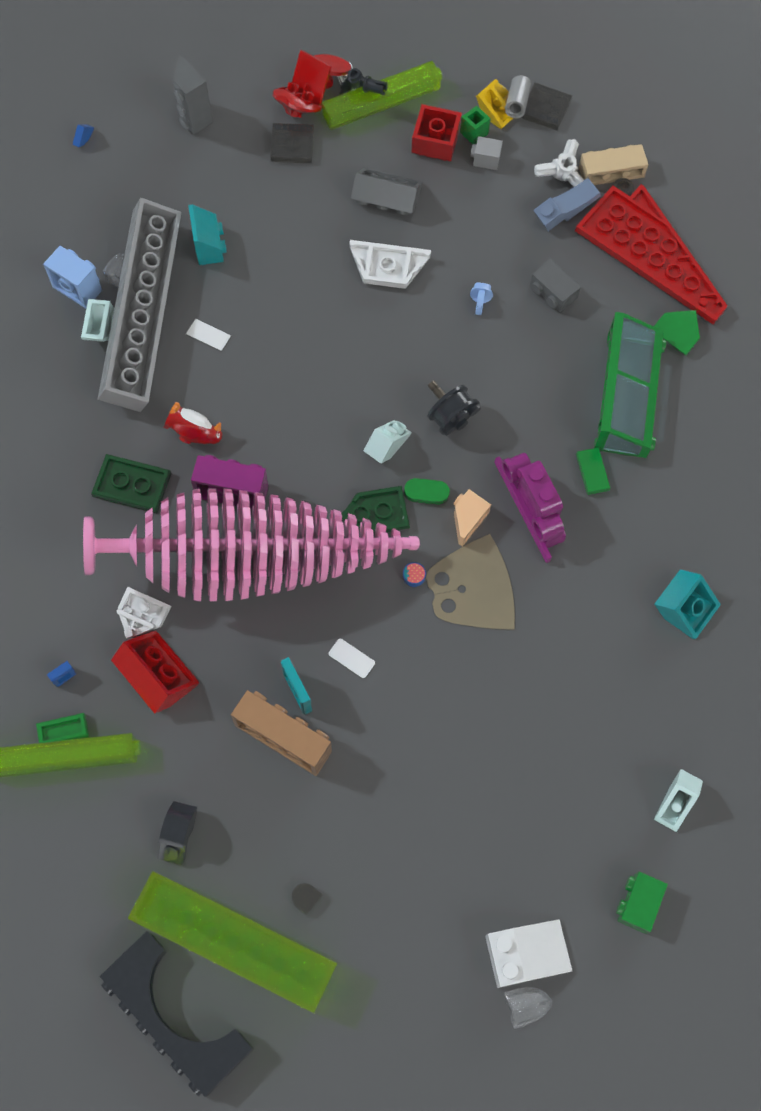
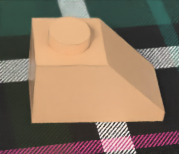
[454,489,491,547]

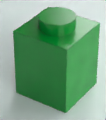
[460,106,491,144]

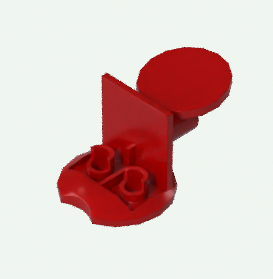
[272,50,351,118]

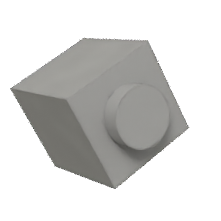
[470,136,503,170]

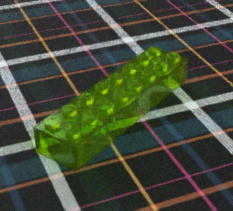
[127,871,338,1014]

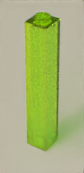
[322,61,443,130]
[0,733,140,777]

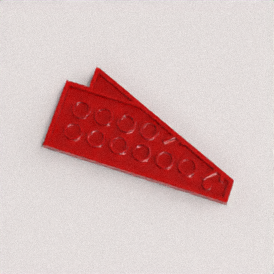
[575,184,727,325]

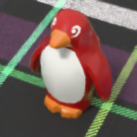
[163,402,222,444]

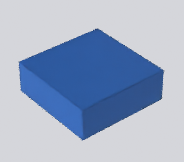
[47,661,77,687]

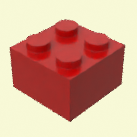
[411,104,462,161]

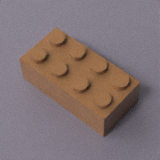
[231,690,332,776]

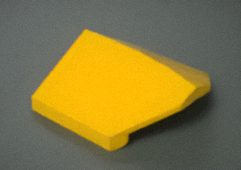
[476,79,513,129]

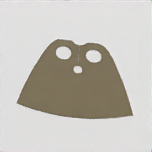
[426,534,515,630]

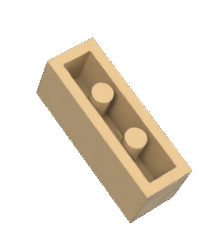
[579,144,648,185]

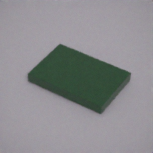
[91,454,172,513]

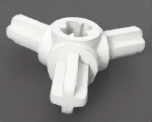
[534,139,584,187]

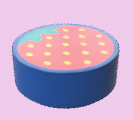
[403,562,426,587]

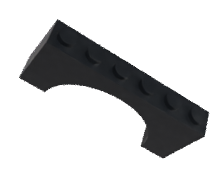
[99,931,254,1097]

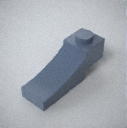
[534,178,601,231]

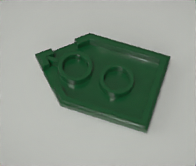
[341,486,410,534]

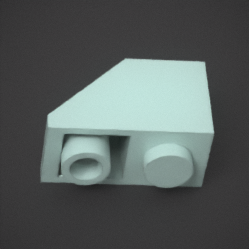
[363,420,412,463]

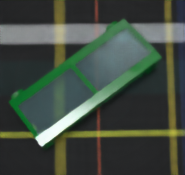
[594,312,666,458]

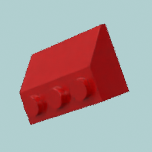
[111,630,200,714]

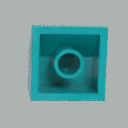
[188,204,227,265]
[654,570,721,640]

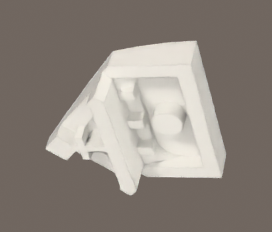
[116,587,171,639]

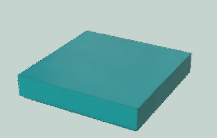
[281,657,312,715]

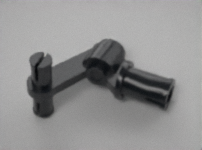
[337,68,388,102]

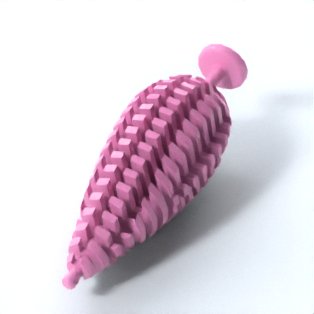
[83,489,420,601]

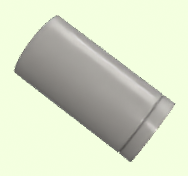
[505,75,531,118]

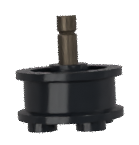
[427,380,481,436]

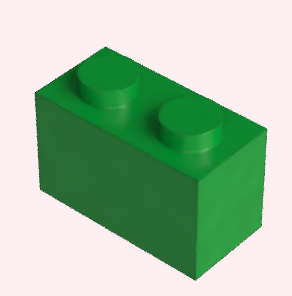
[616,871,668,934]

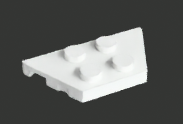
[350,240,431,289]

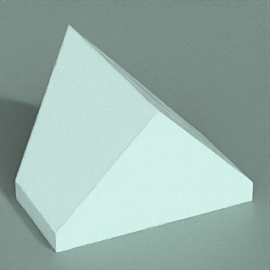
[81,299,115,341]

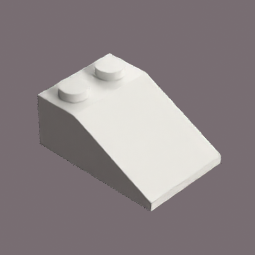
[485,919,572,988]

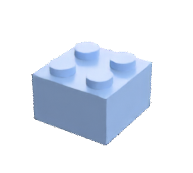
[43,246,102,309]

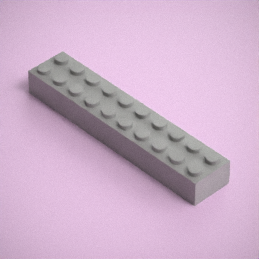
[97,198,181,412]

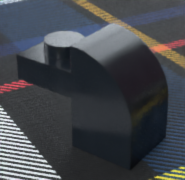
[158,801,197,865]

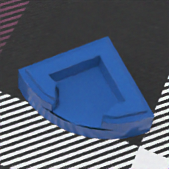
[73,124,94,147]

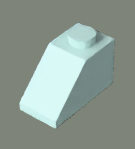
[654,769,703,832]

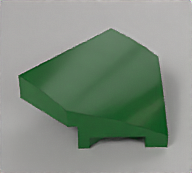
[651,310,700,356]

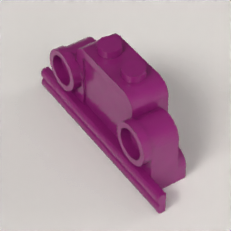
[494,453,566,563]

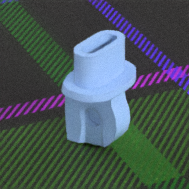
[470,282,493,315]

